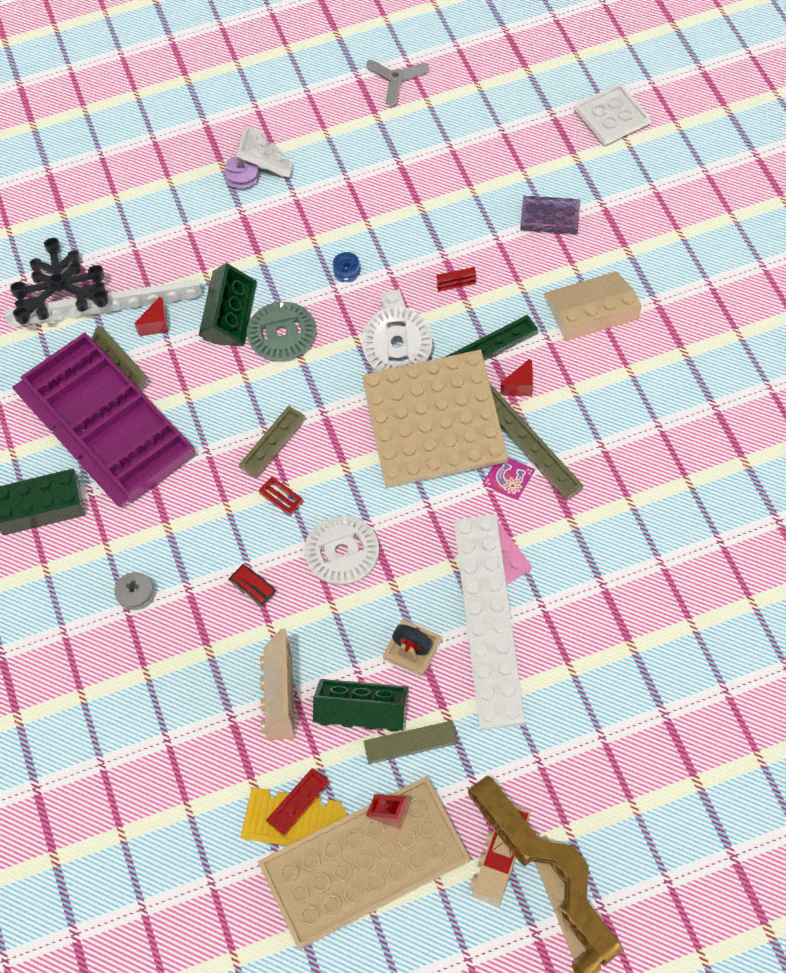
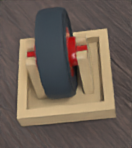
[383,619,442,677]

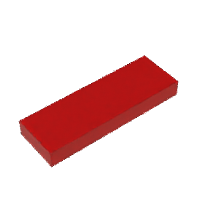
[266,768,330,837]

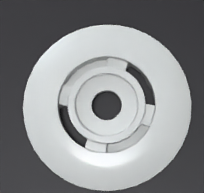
[362,306,432,372]
[304,516,379,585]

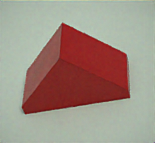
[134,296,168,336]
[500,359,533,396]
[366,794,409,829]

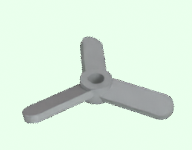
[366,60,429,106]

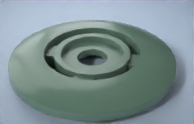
[247,302,316,361]

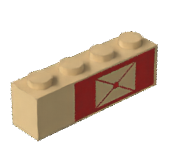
[469,806,531,907]

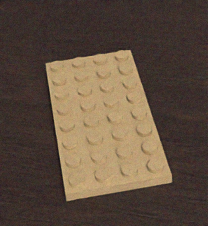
[257,776,471,950]

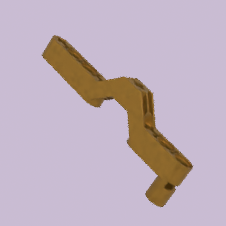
[468,775,623,973]

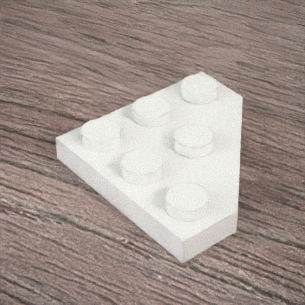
[236,125,293,177]

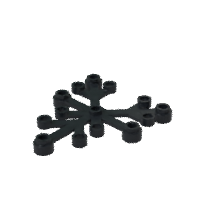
[10,238,109,325]

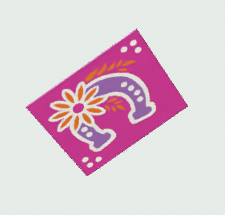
[482,457,535,500]

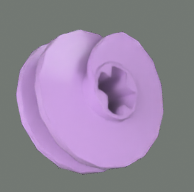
[225,156,258,188]

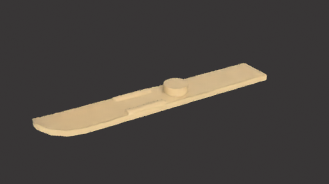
[535,835,587,961]

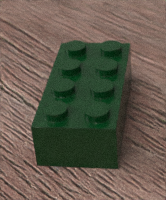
[0,468,86,536]

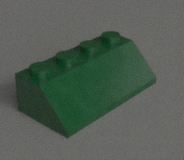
[199,262,257,347]
[312,679,409,732]

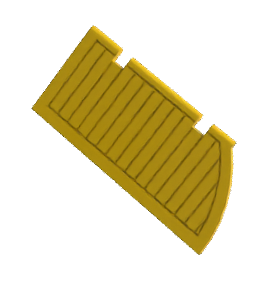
[240,787,347,846]

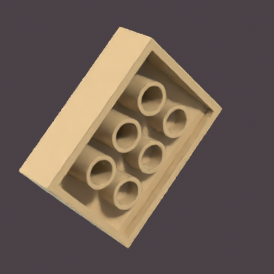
[544,271,642,341]
[260,628,295,741]

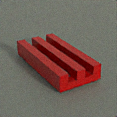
[436,267,476,292]
[258,476,304,516]

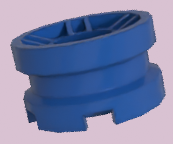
[333,252,360,283]

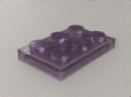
[520,195,580,234]

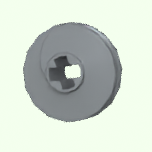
[114,572,155,610]

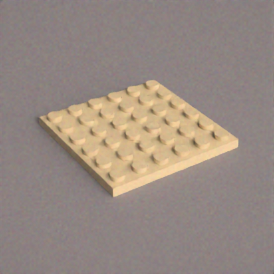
[362,350,508,488]

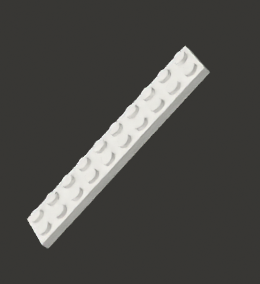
[454,514,526,731]

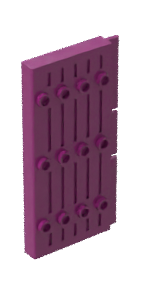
[12,332,196,508]

